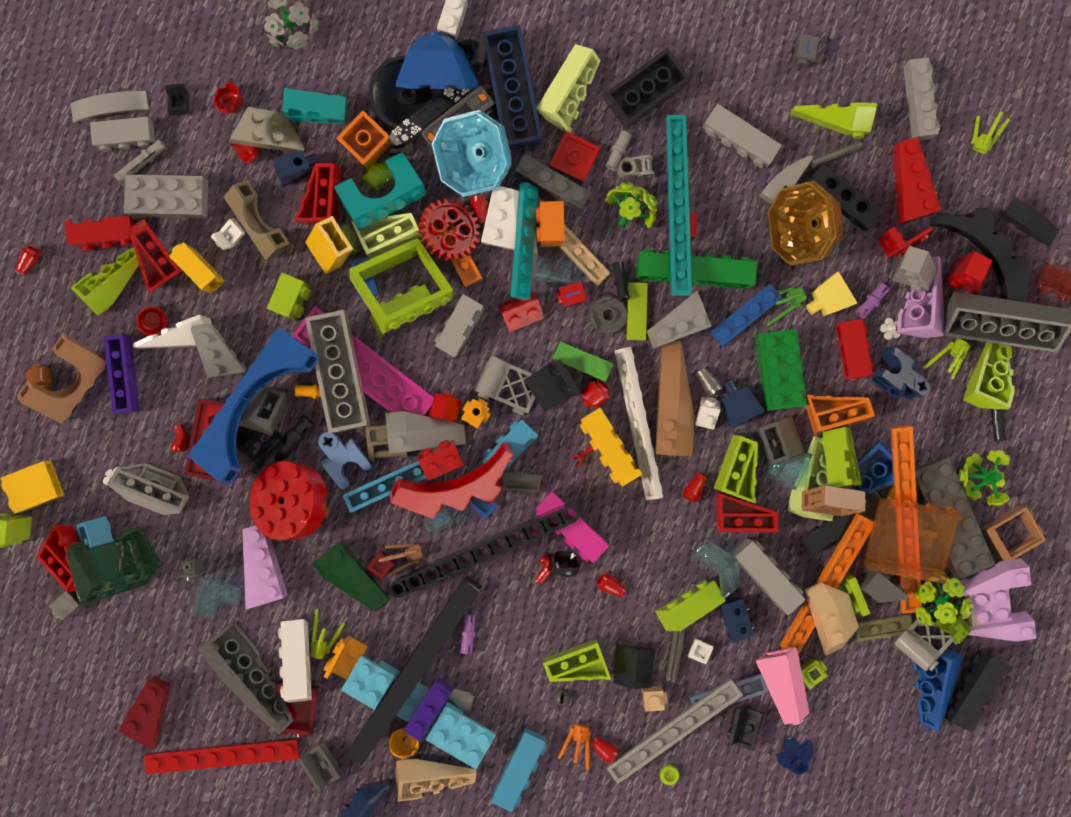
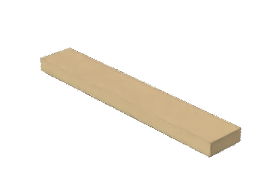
[536,197,611,286]

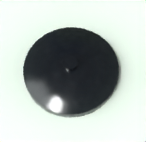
[369,56,443,132]

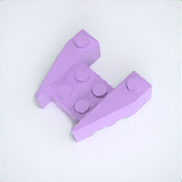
[958,558,1036,642]

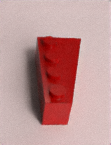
[893,137,941,225]

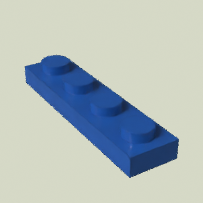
[710,284,782,347]

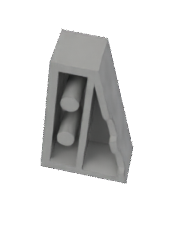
[892,246,937,292]
[434,294,485,358]

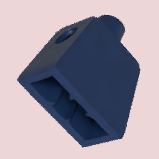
[273,151,319,187]
[720,380,765,428]

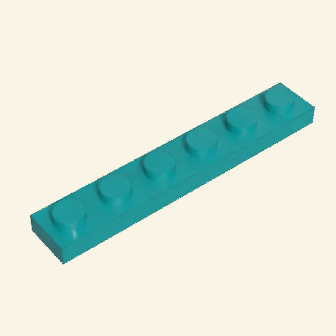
[510,182,539,301]

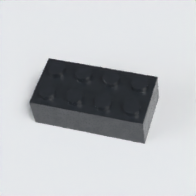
[604,48,690,130]

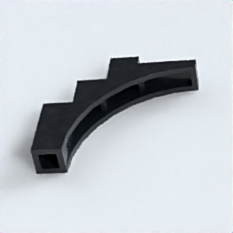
[930,208,1030,303]

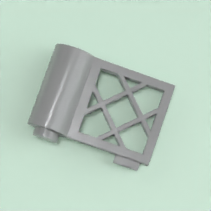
[476,356,535,415]
[894,604,964,671]

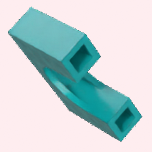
[334,152,426,230]

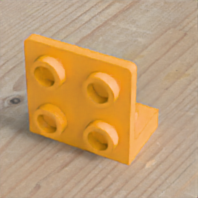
[324,636,368,680]

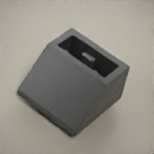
[239,387,287,436]
[755,415,804,465]
[857,568,909,603]

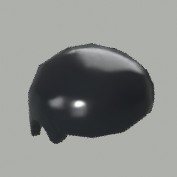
[551,551,581,578]

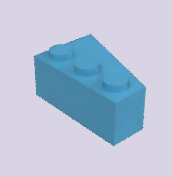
[482,419,539,471]

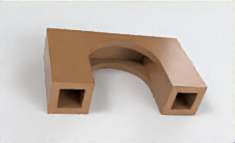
[17,333,107,424]

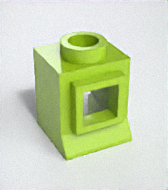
[801,658,828,690]

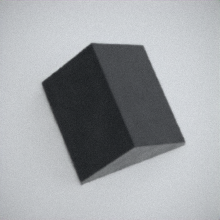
[613,645,655,689]

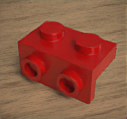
[499,292,545,332]
[418,440,464,481]

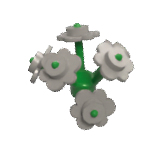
[264,0,320,49]

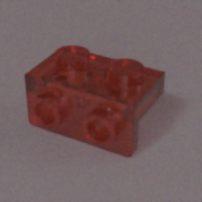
[1035,262,1071,301]

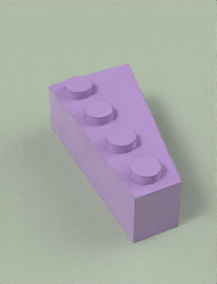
[242,525,288,609]

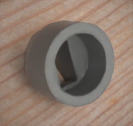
[554,689,570,706]

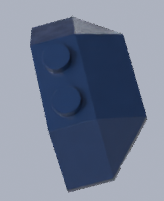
[339,779,393,817]

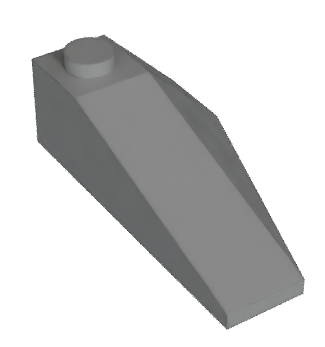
[385,411,466,453]

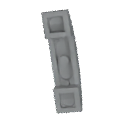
[71,91,149,123]

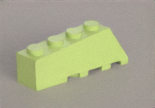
[536,44,601,133]

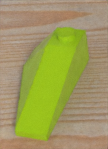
[790,103,877,139]
[71,248,139,316]

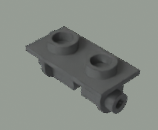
[178,557,208,581]

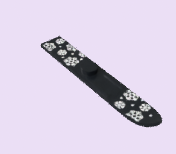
[388,78,480,146]

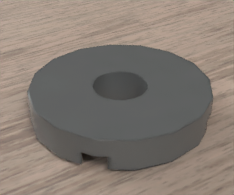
[589,296,627,334]

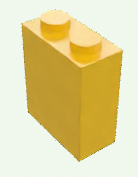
[305,216,353,274]
[169,243,225,294]
[1,461,64,514]

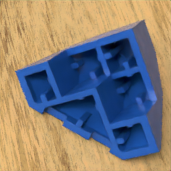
[396,31,478,89]

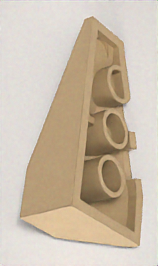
[396,758,476,802]

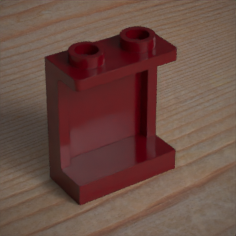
[271,680,319,737]

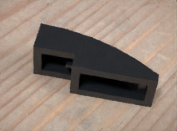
[1001,198,1058,247]

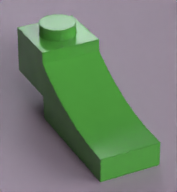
[552,341,613,382]

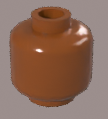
[25,364,54,390]

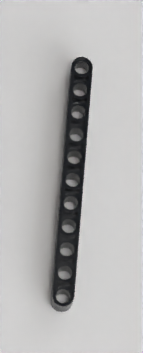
[389,501,582,598]
[346,575,482,765]

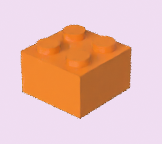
[336,111,392,169]
[536,201,565,247]

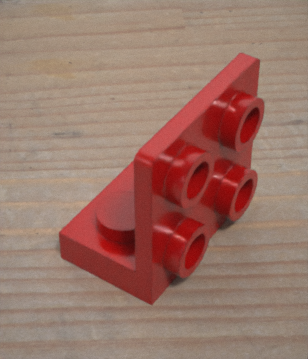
[877,226,933,258]

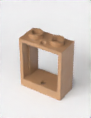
[802,485,866,517]
[980,506,1046,562]

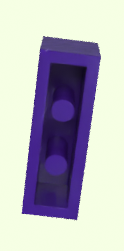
[403,677,454,742]

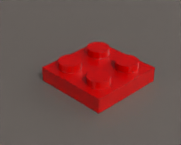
[549,131,600,183]

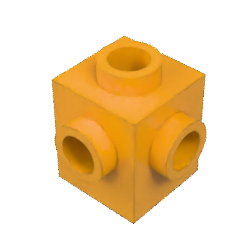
[461,398,491,428]

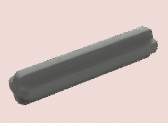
[666,629,685,683]

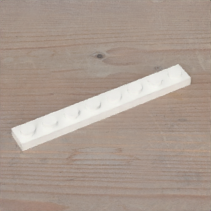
[614,347,663,500]

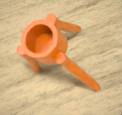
[558,724,591,771]

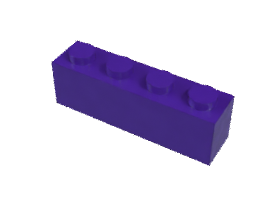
[104,334,140,414]

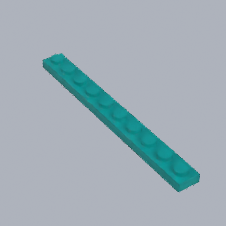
[666,115,692,296]

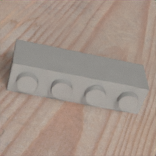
[703,104,782,168]

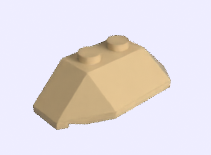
[804,582,859,656]

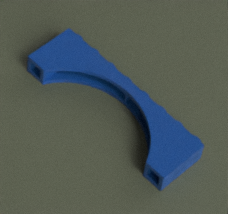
[188,327,321,486]

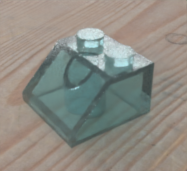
[767,452,812,490]

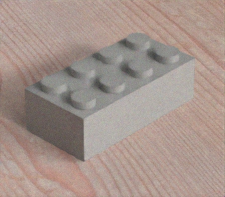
[124,175,208,218]
[730,538,805,615]

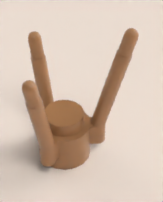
[379,542,423,577]

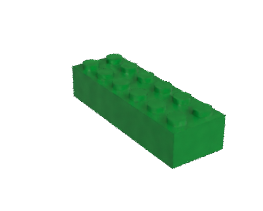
[635,249,757,289]

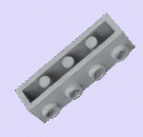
[903,58,940,141]

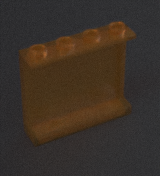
[864,497,963,584]

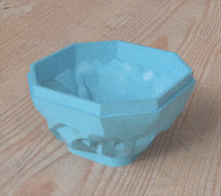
[432,110,512,197]

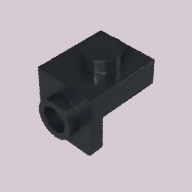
[165,84,190,116]

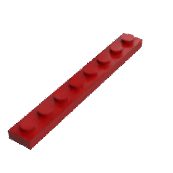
[144,738,300,774]

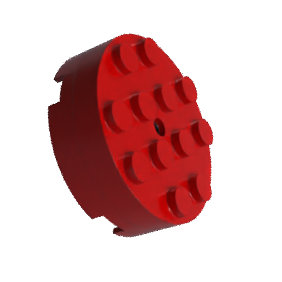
[250,461,327,540]

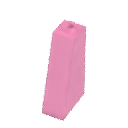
[756,647,809,725]

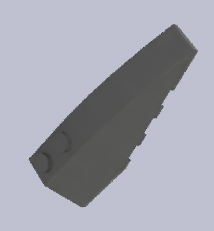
[198,620,294,734]

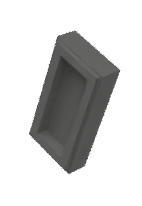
[502,473,542,492]

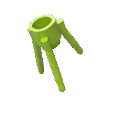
[971,111,1010,154]
[923,339,970,379]
[309,609,345,659]

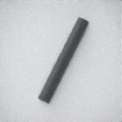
[810,141,863,168]

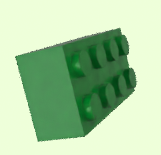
[755,329,807,411]

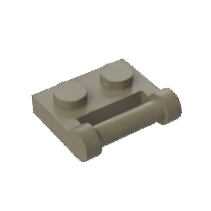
[365,425,408,461]

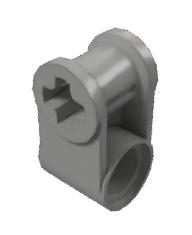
[617,155,655,179]

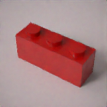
[835,318,874,380]

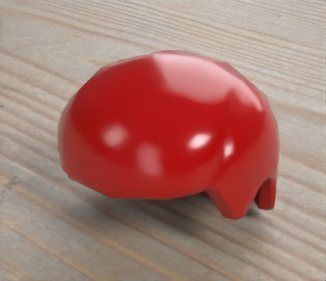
[214,82,243,114]
[231,143,259,164]
[137,306,167,336]

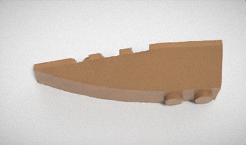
[654,341,695,456]

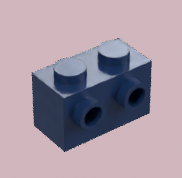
[719,597,756,643]

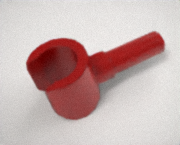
[571,446,593,466]

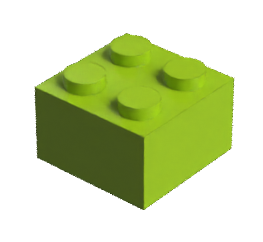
[266,273,311,321]

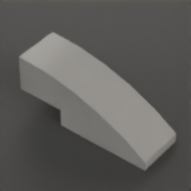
[759,156,813,204]

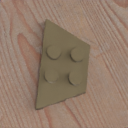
[229,107,304,153]

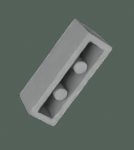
[90,117,155,152]

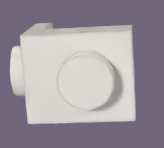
[211,218,246,250]
[695,397,720,430]

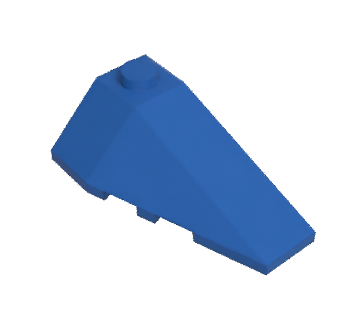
[845,440,894,496]

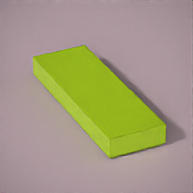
[626,283,648,341]

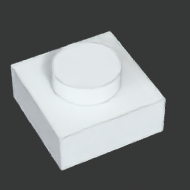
[687,638,713,664]

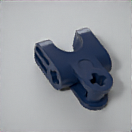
[872,346,930,401]

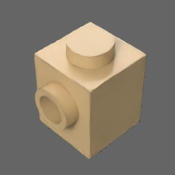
[642,686,668,712]

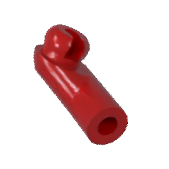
[171,423,189,453]
[535,554,552,584]

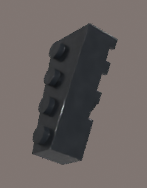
[945,649,1013,733]

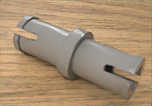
[606,131,632,171]

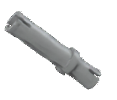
[114,139,167,184]

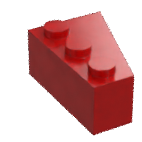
[64,216,136,252]

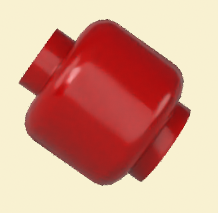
[581,380,610,408]

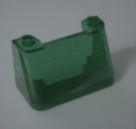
[66,527,162,604]

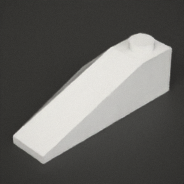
[133,315,211,349]

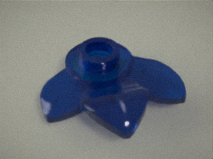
[776,737,814,775]

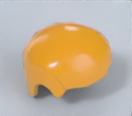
[388,728,420,758]

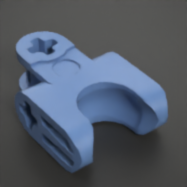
[318,432,373,490]

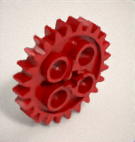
[418,198,481,261]

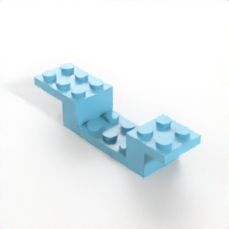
[341,655,496,769]

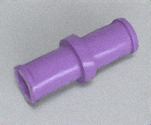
[855,283,890,319]
[460,614,476,654]

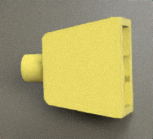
[806,272,857,316]

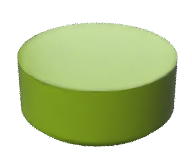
[660,764,679,785]

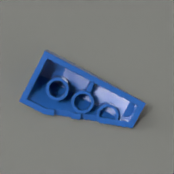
[913,646,963,732]

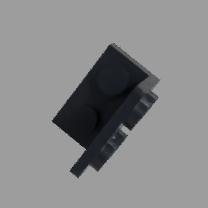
[525,359,580,411]

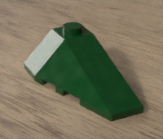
[312,540,390,612]

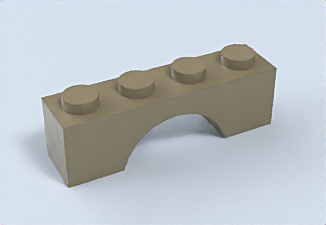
[224,180,290,261]

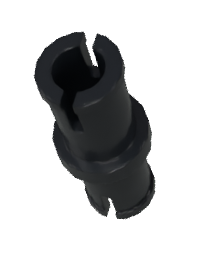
[612,261,630,302]
[990,409,1007,442]

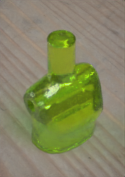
[362,155,392,191]

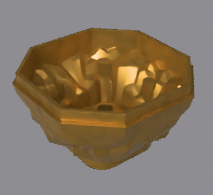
[768,181,843,265]

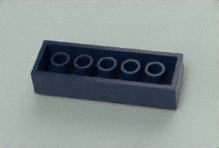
[482,25,542,150]

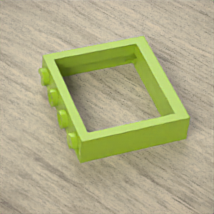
[349,238,453,333]

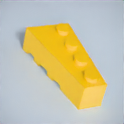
[579,408,642,487]

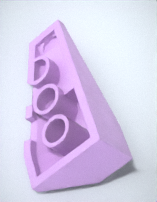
[897,256,945,338]

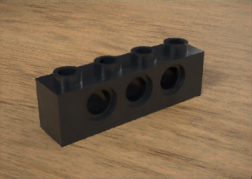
[807,164,883,232]

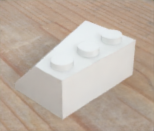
[481,186,538,256]

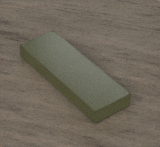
[855,614,914,642]

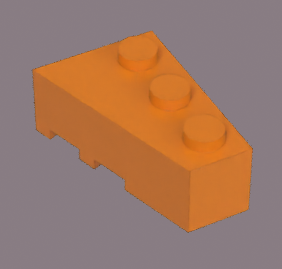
[805,395,875,435]

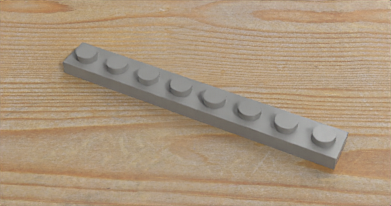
[606,678,743,784]

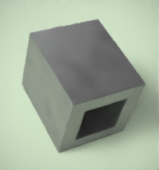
[49,591,86,620]

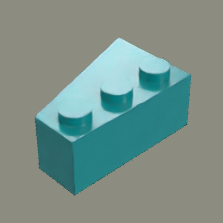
[283,88,349,125]

